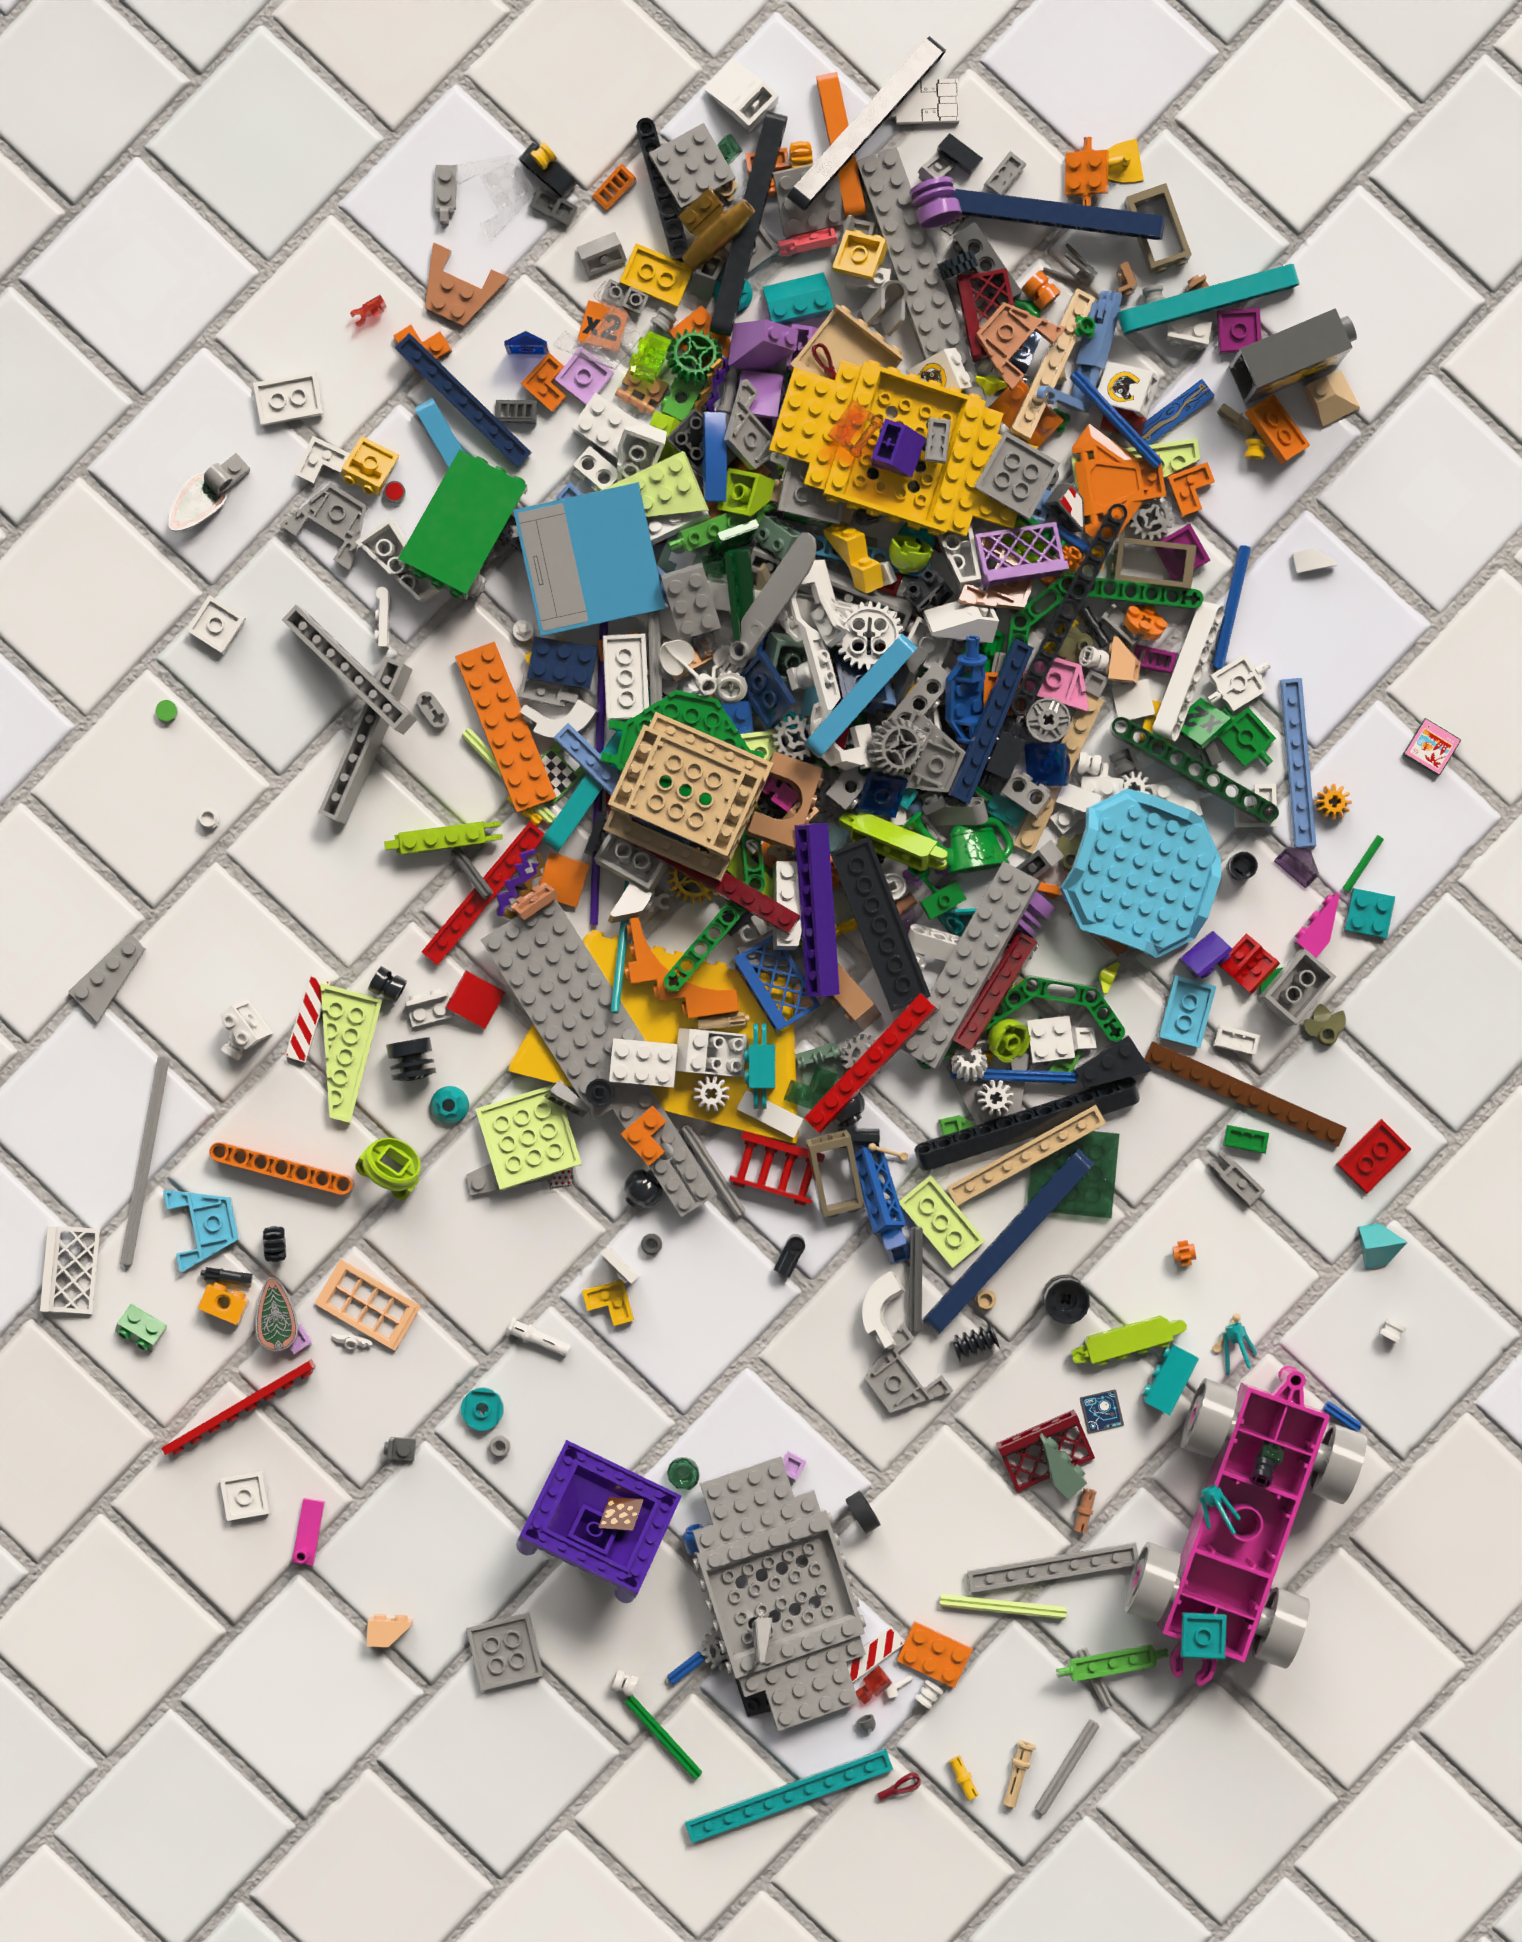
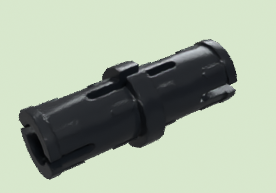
[1078,606,1112,649]

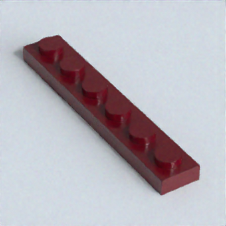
[952,931,1038,1052]

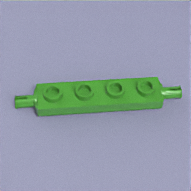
[668,501,776,551]
[1056,1644,1169,1682]

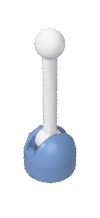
[907,798,947,843]

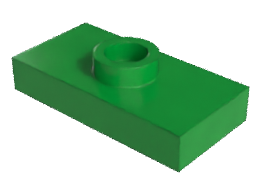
[919,881,967,920]
[1223,1125,1269,1154]

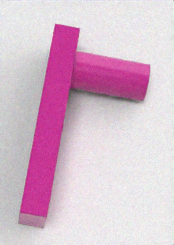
[292,1498,325,1566]

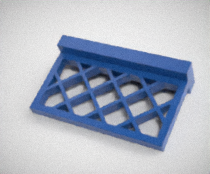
[732,935,821,1033]

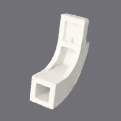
[520,700,599,737]
[862,1271,905,1350]

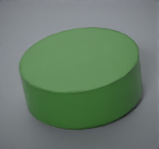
[155,700,178,722]

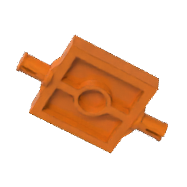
[1065,137,1109,206]

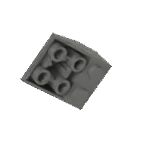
[666,408,737,479]

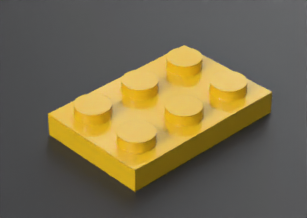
[619,243,694,308]

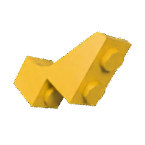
[823,522,884,594]

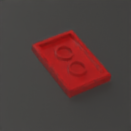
[1336,1119,1411,1194]

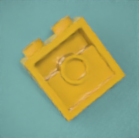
[832,230,888,281]
[341,436,399,495]

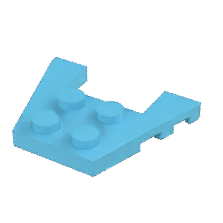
[163,1190,240,1272]

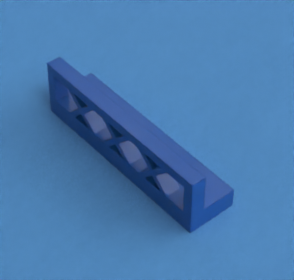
[854,1147,906,1234]

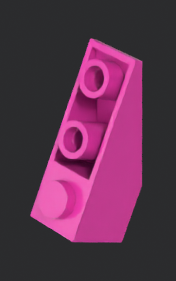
[1293,893,1340,958]

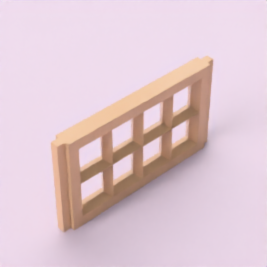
[314,1259,421,1351]

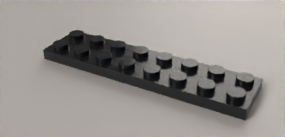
[830,837,931,1012]

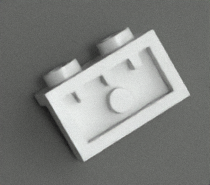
[1165,317,1212,350]
[810,595,850,648]
[405,989,454,1027]

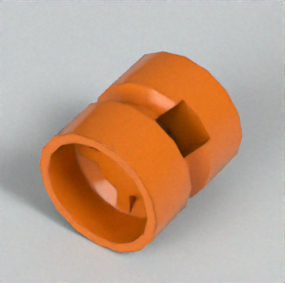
[1021,270,1061,311]

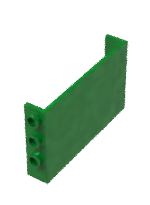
[398,449,528,600]

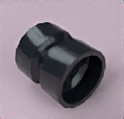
[1226,852,1258,881]
[368,966,407,1004]
[586,1078,615,1107]

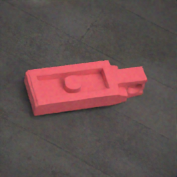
[778,227,838,257]

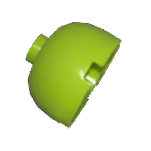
[888,535,933,574]
[987,1019,1031,1062]

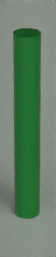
[1342,835,1384,892]

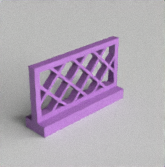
[974,522,1069,587]

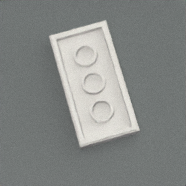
[603,634,649,721]

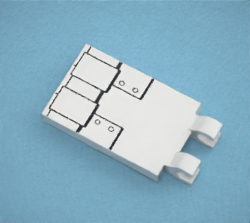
[880,79,960,125]

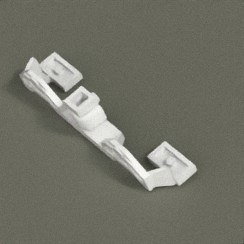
[778,560,876,771]

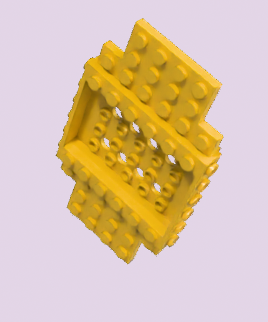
[768,360,1038,537]

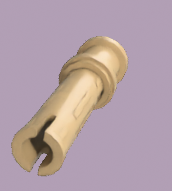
[1003,1740,1036,1808]

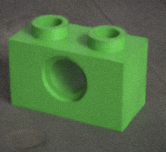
[660,377,704,422]

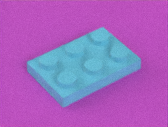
[1158,975,1216,1048]

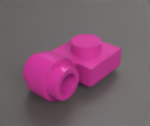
[762,777,798,812]

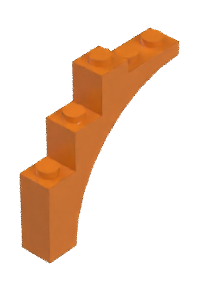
[625,917,739,1018]

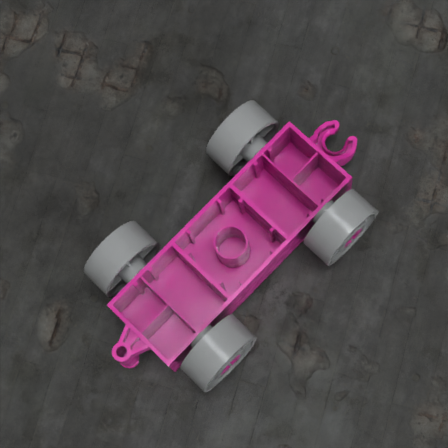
[1124,1365,1367,1686]

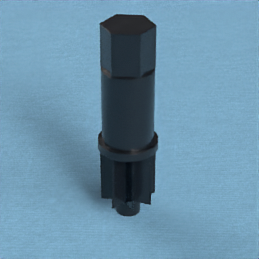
[200,1267,253,1287]

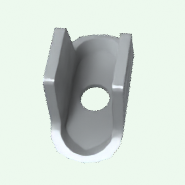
[857,280,908,336]

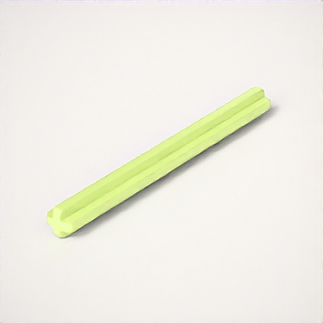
[462,728,556,825]
[939,1594,1067,1619]

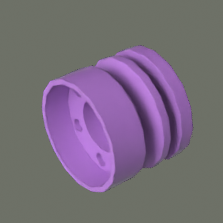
[909,176,962,229]
[1016,891,1056,938]

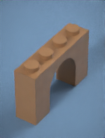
[745,751,824,852]

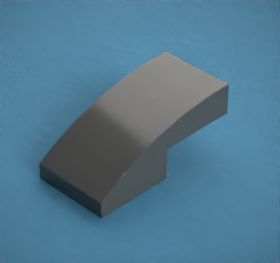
[529,187,578,226]

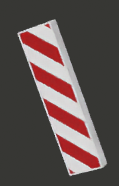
[285,975,331,1063]
[846,1626,904,1682]

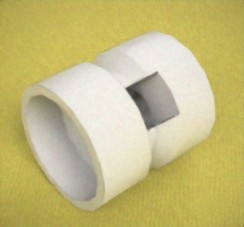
[885,872,906,901]

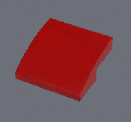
[1218,933,1280,995]
[445,970,506,1029]

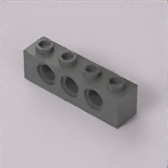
[952,222,1022,306]

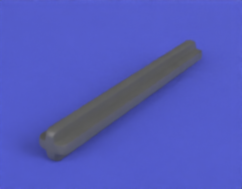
[909,1226,923,1332]

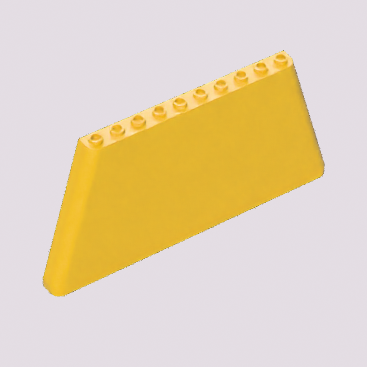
[508,930,799,1144]

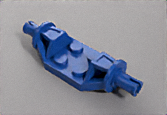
[945,635,987,756]

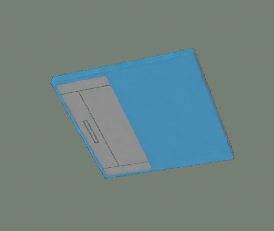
[513,482,666,636]

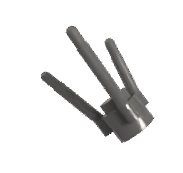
[1043,243,1098,287]

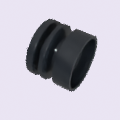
[386,1037,436,1082]
[1042,1274,1090,1324]

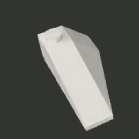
[617,425,667,482]

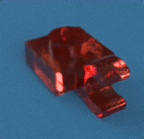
[350,295,387,327]
[856,1665,893,1704]

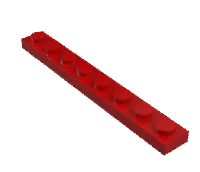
[421,822,545,965]
[804,993,937,1134]
[161,1359,316,1456]

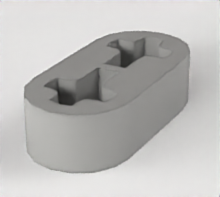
[417,692,449,729]

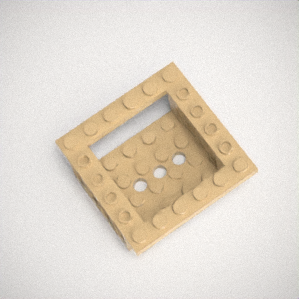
[603,712,774,882]

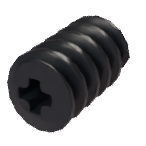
[953,1324,1000,1362]

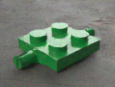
[1216,707,1276,767]

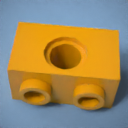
[197,1282,250,1325]

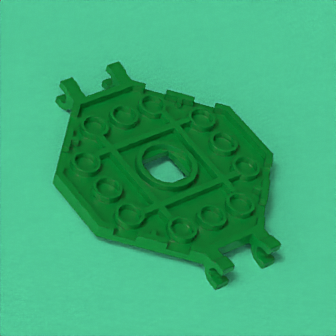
[600,690,765,805]

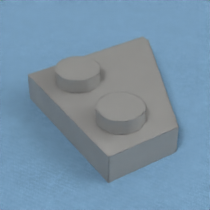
[737,930,790,968]

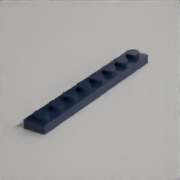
[395,333,532,468]
[948,639,1034,804]

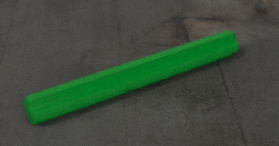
[624,1695,702,1780]

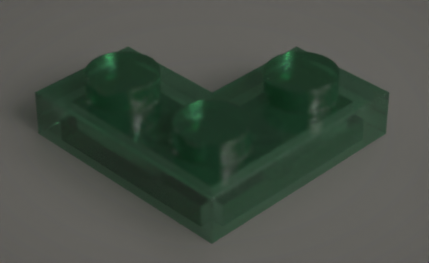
[784,1066,838,1110]

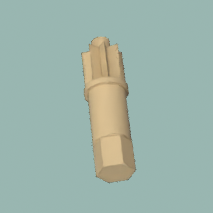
[698,1012,750,1030]

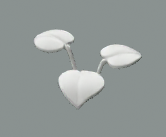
[659,640,749,695]

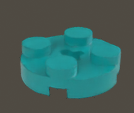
[461,1387,504,1431]

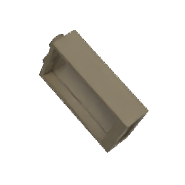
[1124,183,1192,274]
[1111,537,1197,588]
[805,1130,865,1218]

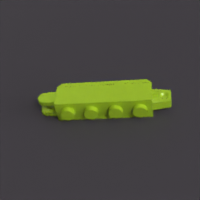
[839,810,948,871]
[384,821,503,855]
[1071,1315,1187,1366]

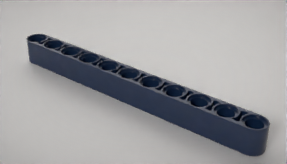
[952,189,1165,240]
[922,1149,1094,1335]

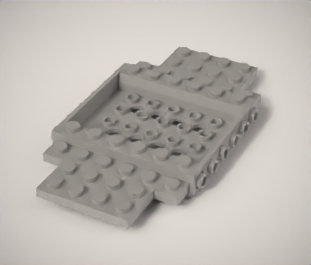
[692,1456,866,1731]

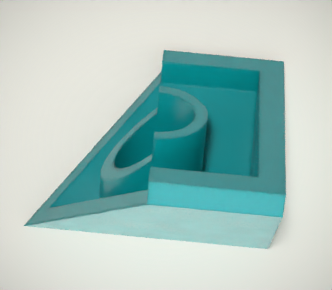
[937,908,977,937]
[1358,1223,1408,1269]

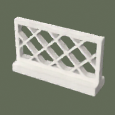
[40,1225,100,1314]

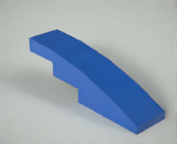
[702,412,727,502]

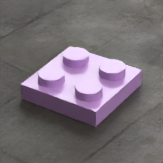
[554,346,614,405]

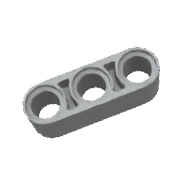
[930,797,989,825]

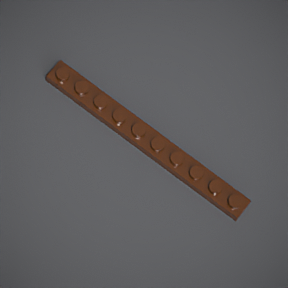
[1144,1041,1347,1147]

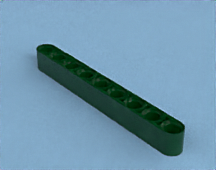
[1110,717,1279,823]

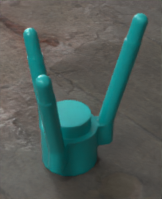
[1222,1323,1257,1375]
[1199,1485,1241,1535]

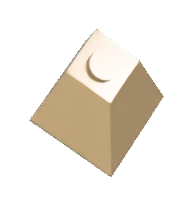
[1303,370,1360,427]

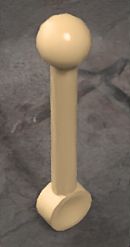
[868,1143,908,1161]
[1213,1314,1241,1353]

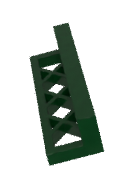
[724,548,755,640]

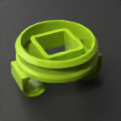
[355,1138,421,1200]

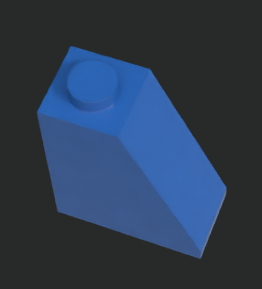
[880,1198,910,1265]

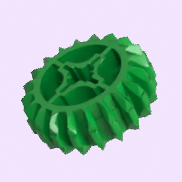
[666,328,723,386]

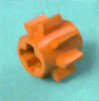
[1055,545,1082,573]
[1172,1240,1196,1266]

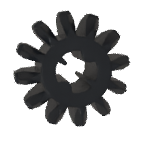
[263,1226,286,1262]

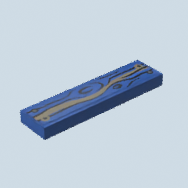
[1135,379,1215,445]

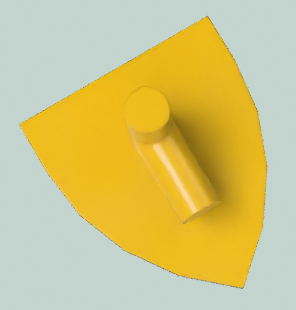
[1107,139,1144,183]

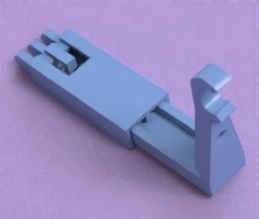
[1036,291,1122,413]

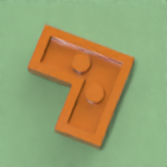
[393,325,452,373]
[520,353,566,413]
[1167,462,1215,517]
[621,1106,667,1166]

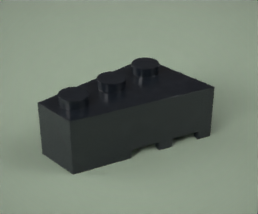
[1073,1035,1152,1088]

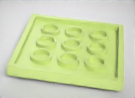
[476,1084,582,1190]

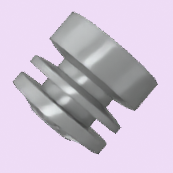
[1024,698,1071,746]

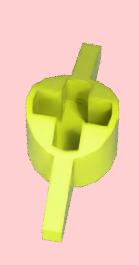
[975,375,1007,396]
[1098,962,1120,994]

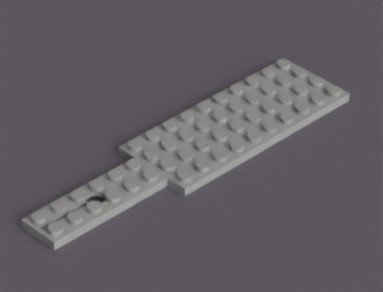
[480,899,717,1217]

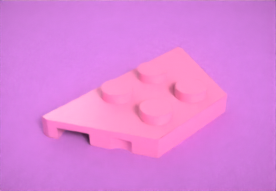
[1024,657,1089,712]

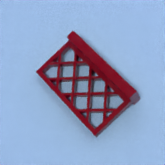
[956,268,1023,362]
[996,1409,1095,1492]

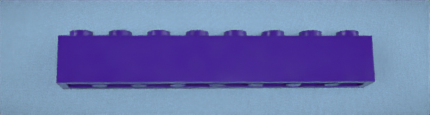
[794,823,840,997]

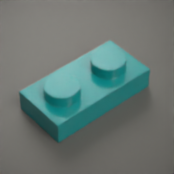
[985,789,1026,829]

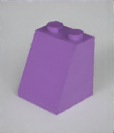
[728,319,798,373]
[739,370,784,436]

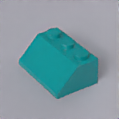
[762,272,834,325]
[1141,1343,1199,1416]

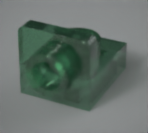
[717,134,742,165]
[1254,1440,1284,1469]

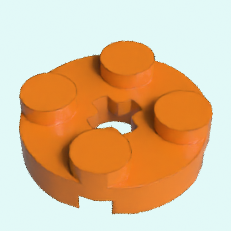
[1124,604,1167,640]

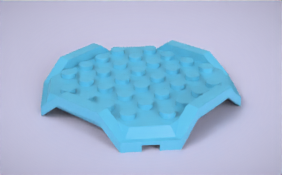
[1059,789,1221,958]

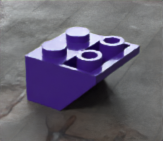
[871,418,926,479]
[1179,931,1233,979]

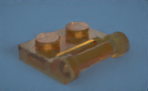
[827,399,883,458]

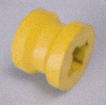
[530,142,557,170]
[1244,439,1267,460]

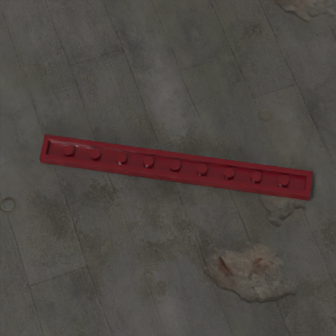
[623,819,800,935]

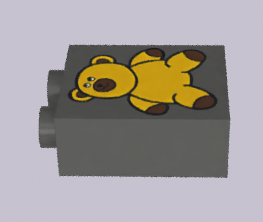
[1228,308,1357,405]

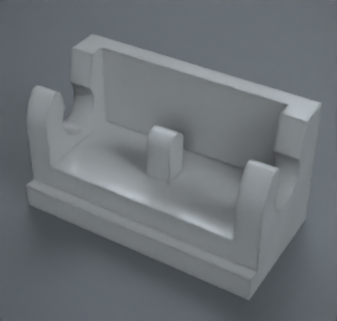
[1099,603,1142,648]

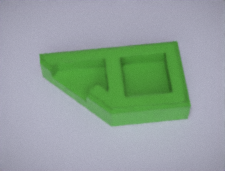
[1048,1050,1083,1086]
[939,1115,975,1136]

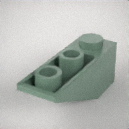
[1039,1433,1087,1500]

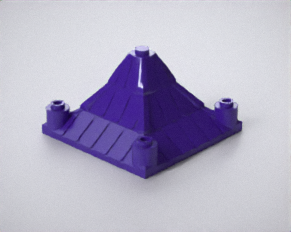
[516,1440,682,1603]

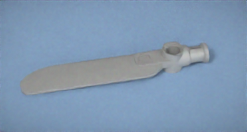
[718,533,816,682]

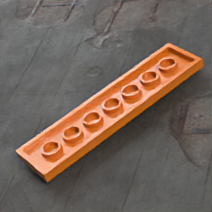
[455,641,556,814]

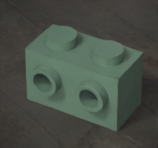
[754,516,800,561]

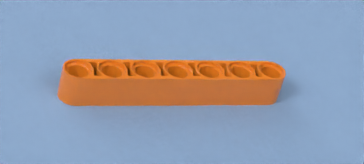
[816,72,866,218]
[209,1142,354,1195]

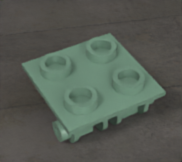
[795,1042,845,1095]

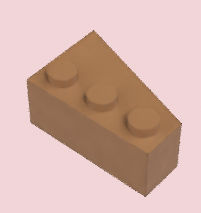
[830,963,882,1031]

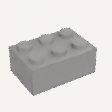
[661,563,721,640]
[1258,948,1337,1026]

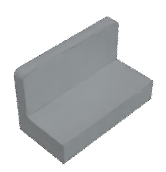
[576,232,627,277]

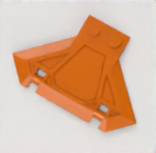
[1072,424,1166,540]

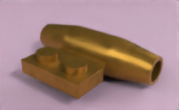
[678,188,755,270]

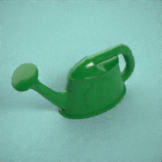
[903,811,1014,874]

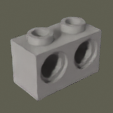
[1001,771,1052,819]

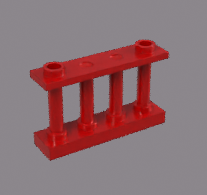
[729,1131,825,1206]

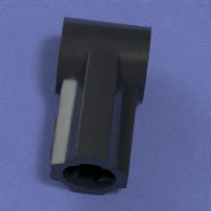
[838,1126,880,1148]
[773,1234,805,1278]

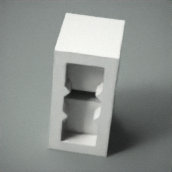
[573,446,617,492]

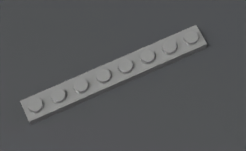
[967,1542,1138,1593]

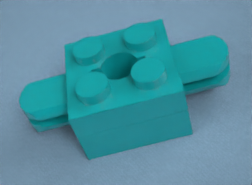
[745,1023,775,1109]

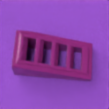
[1134,644,1179,675]

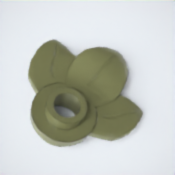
[1052,626,1093,664]
[1057,833,1084,872]
[1304,1004,1346,1046]

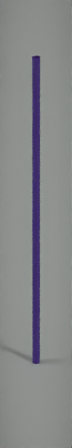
[590,622,608,925]

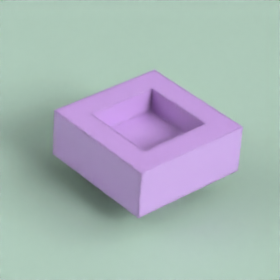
[290,1324,313,1354]
[783,1451,807,1480]

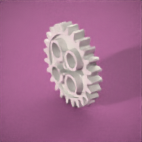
[836,601,904,671]

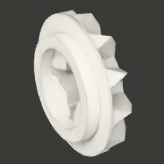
[714,670,747,703]

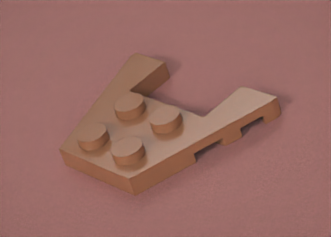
[425,243,509,327]
[976,302,1066,391]
[957,530,1035,610]

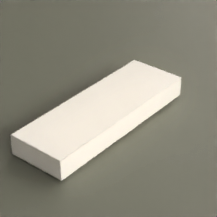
[737,1090,803,1138]

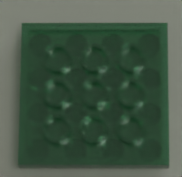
[1027,1131,1120,1218]

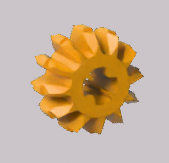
[789,141,813,168]
[1315,784,1352,820]

